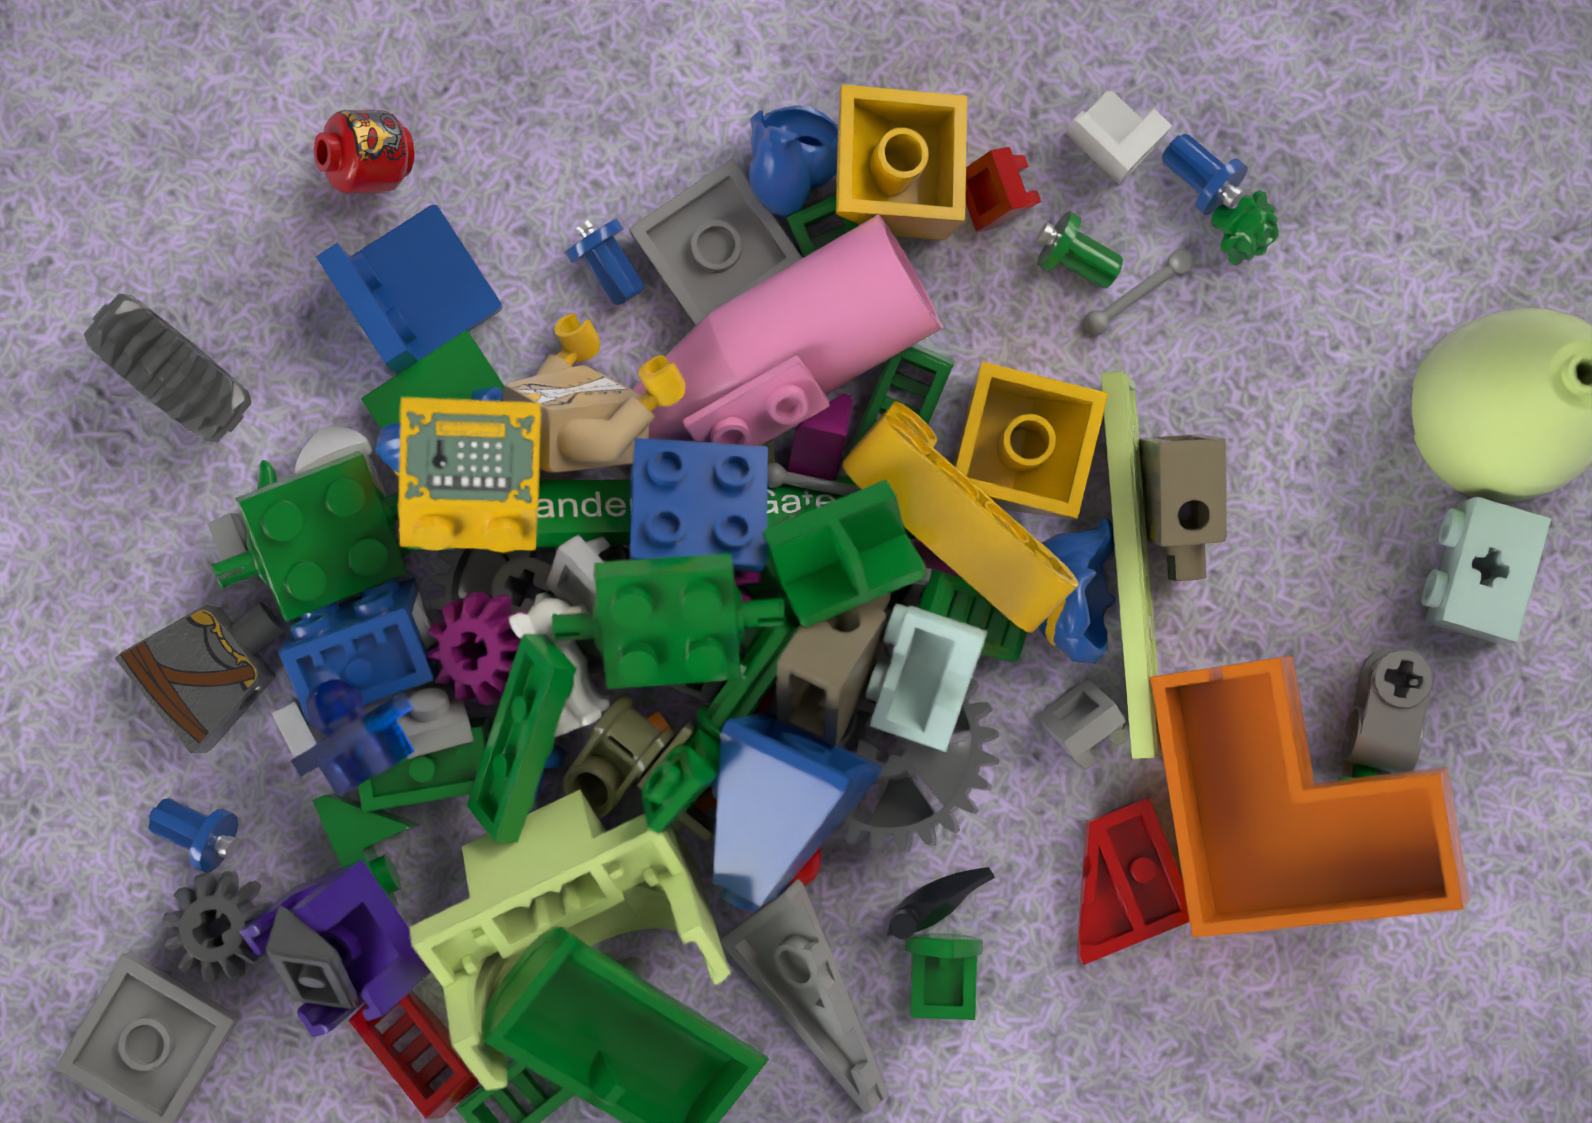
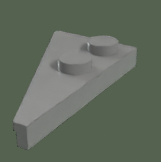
[720,879,888,1114]

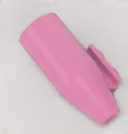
[631,214,943,446]

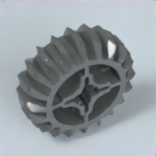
[84,294,252,442]

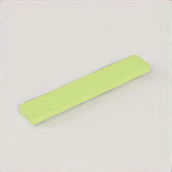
[1101,371,1162,759]

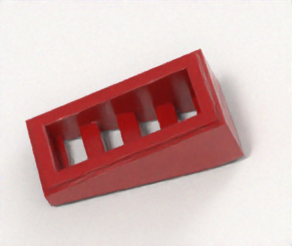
[348,990,480,1119]

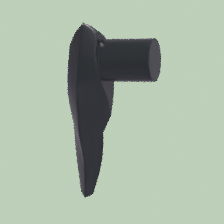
[887,867,995,939]

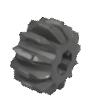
[162,870,273,982]

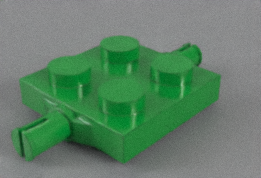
[211,451,408,622]
[552,553,785,689]

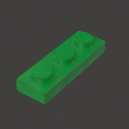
[466,634,577,842]

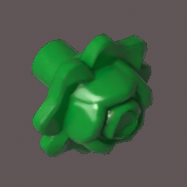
[1211,190,1279,266]

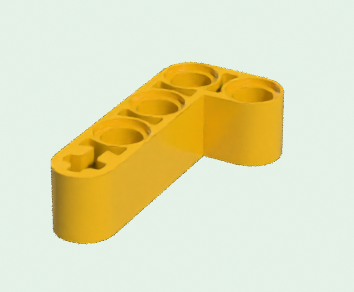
[843,401,1079,633]

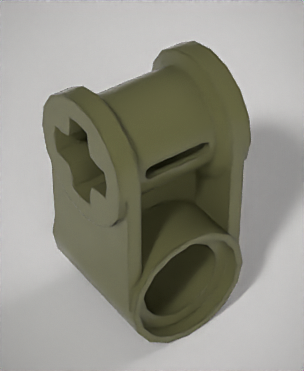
[562,694,676,818]

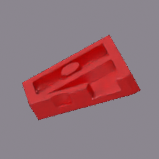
[1076,797,1190,965]

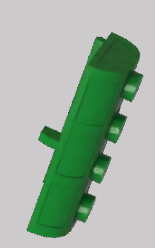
[482,927,769,1123]

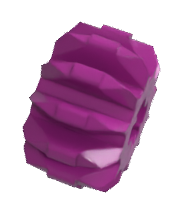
[425,591,528,705]

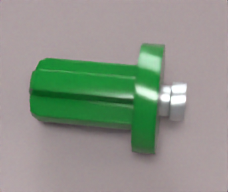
[1036,211,1123,288]

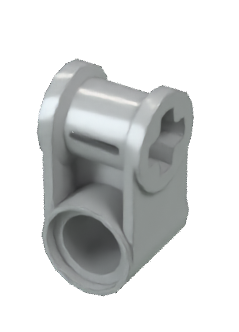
[1341,649,1432,773]

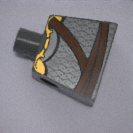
[114,602,285,754]

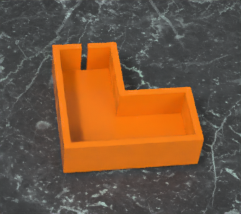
[1150,655,1470,938]

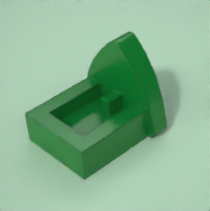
[905,933,983,1020]

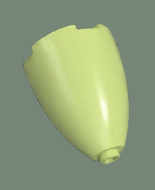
[1411,308,1592,502]

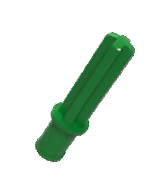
[683,614,801,749]

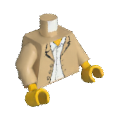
[503,313,685,473]

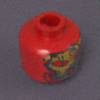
[314,110,415,194]

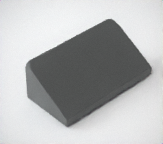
[266,906,359,1009]

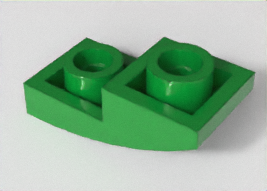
[642,729,720,834]

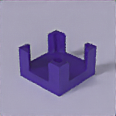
[240,859,431,1038]

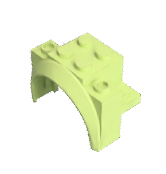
[409,790,731,1090]

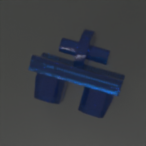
[290,679,416,797]

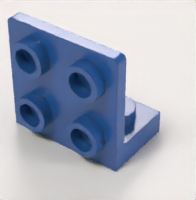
[316,204,503,374]
[629,438,768,572]
[278,578,436,724]

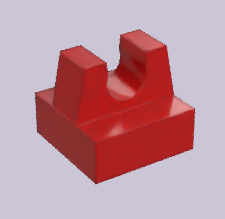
[965,146,1041,233]

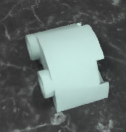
[865,604,987,752]

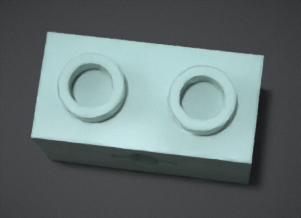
[1422,497,1551,644]

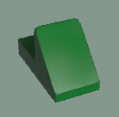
[312,793,420,907]

